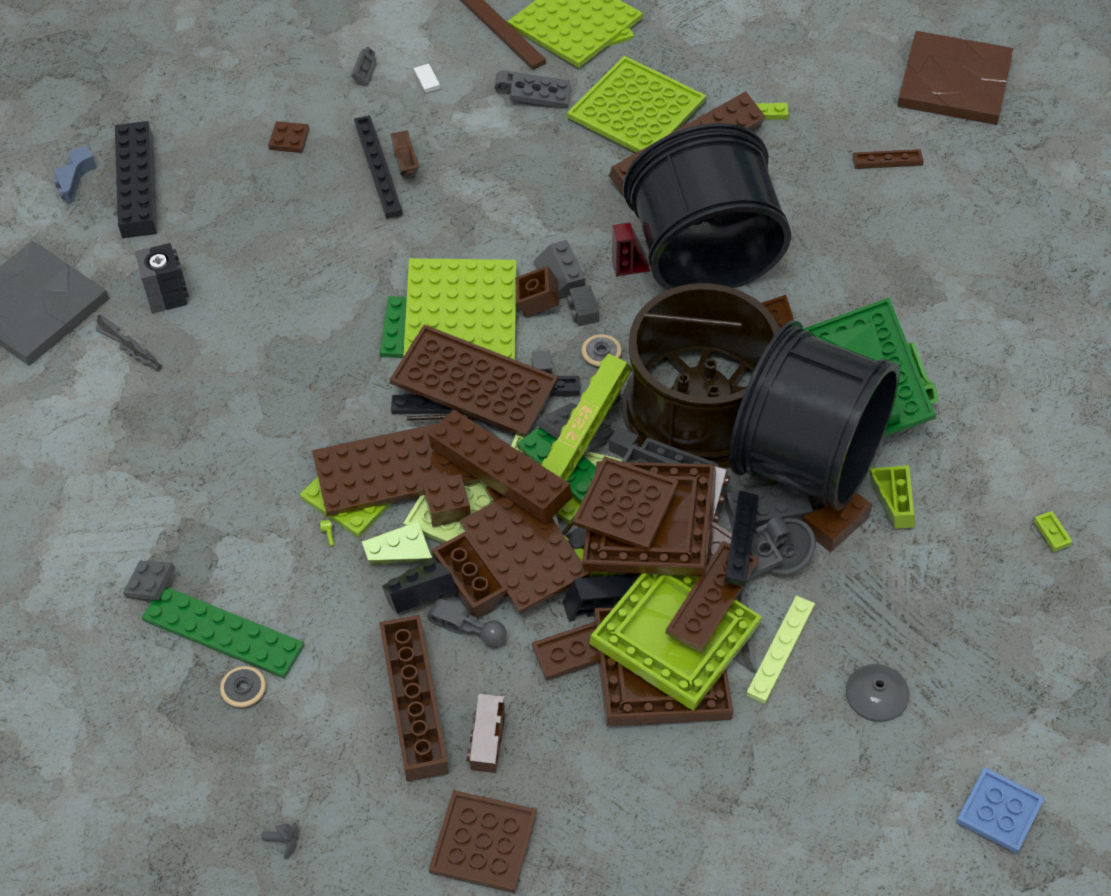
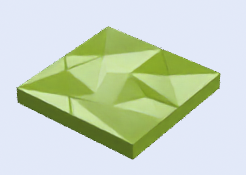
[589,573,762,711]

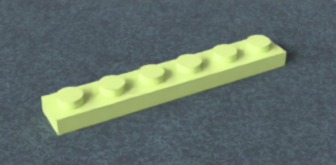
[746,595,815,704]

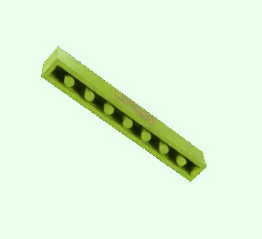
[541,354,633,481]

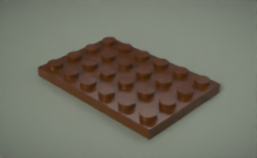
[460,497,590,614]

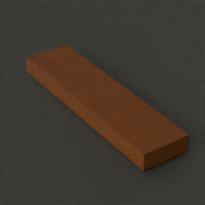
[852,149,924,169]

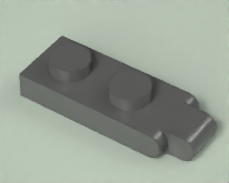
[351,46,376,86]

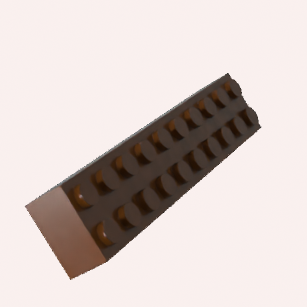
[608,91,766,198]

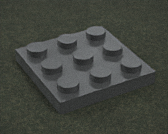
[536,403,615,453]

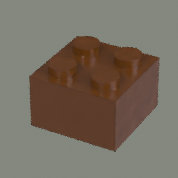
[515,266,559,317]
[423,474,470,527]

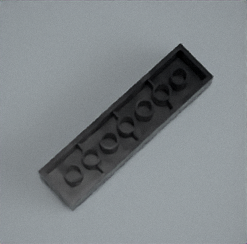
[115,121,157,238]

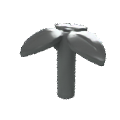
[261,822,299,859]

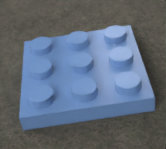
[956,767,1045,854]

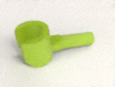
[320,520,335,547]

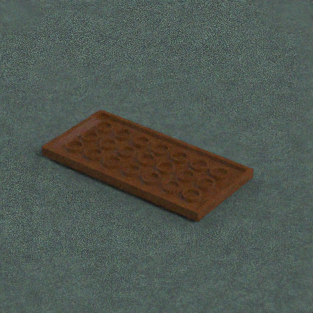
[390,325,558,437]
[312,423,480,516]

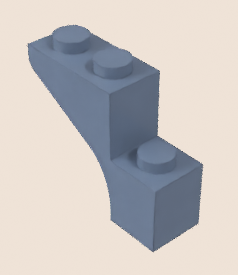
[52,146,96,204]

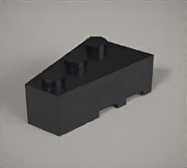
[382,558,458,613]
[562,574,633,622]

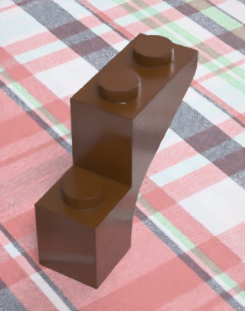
[390,130,419,176]

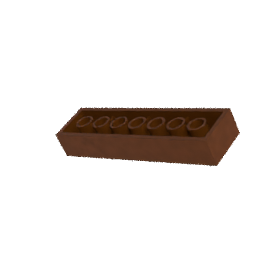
[428,410,572,523]
[379,615,449,781]

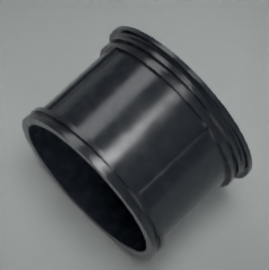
[623,123,791,290]
[729,320,900,511]

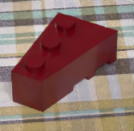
[612,222,651,277]

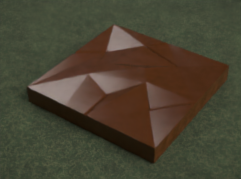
[897,31,1013,125]
[582,461,716,576]
[593,607,733,726]

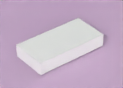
[414,64,440,93]

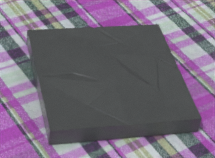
[0,241,109,366]

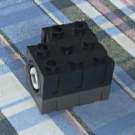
[135,243,189,314]

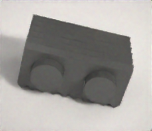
[566,285,599,326]

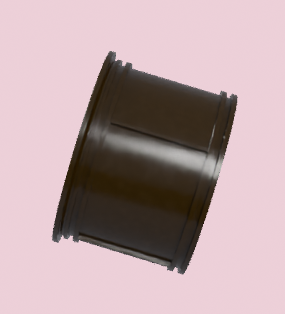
[622,283,779,469]

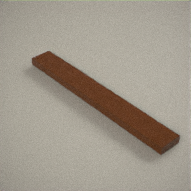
[460,0,546,70]

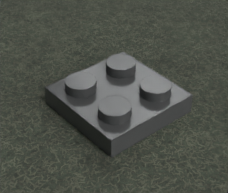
[123,560,175,600]

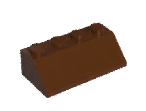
[432,531,508,619]

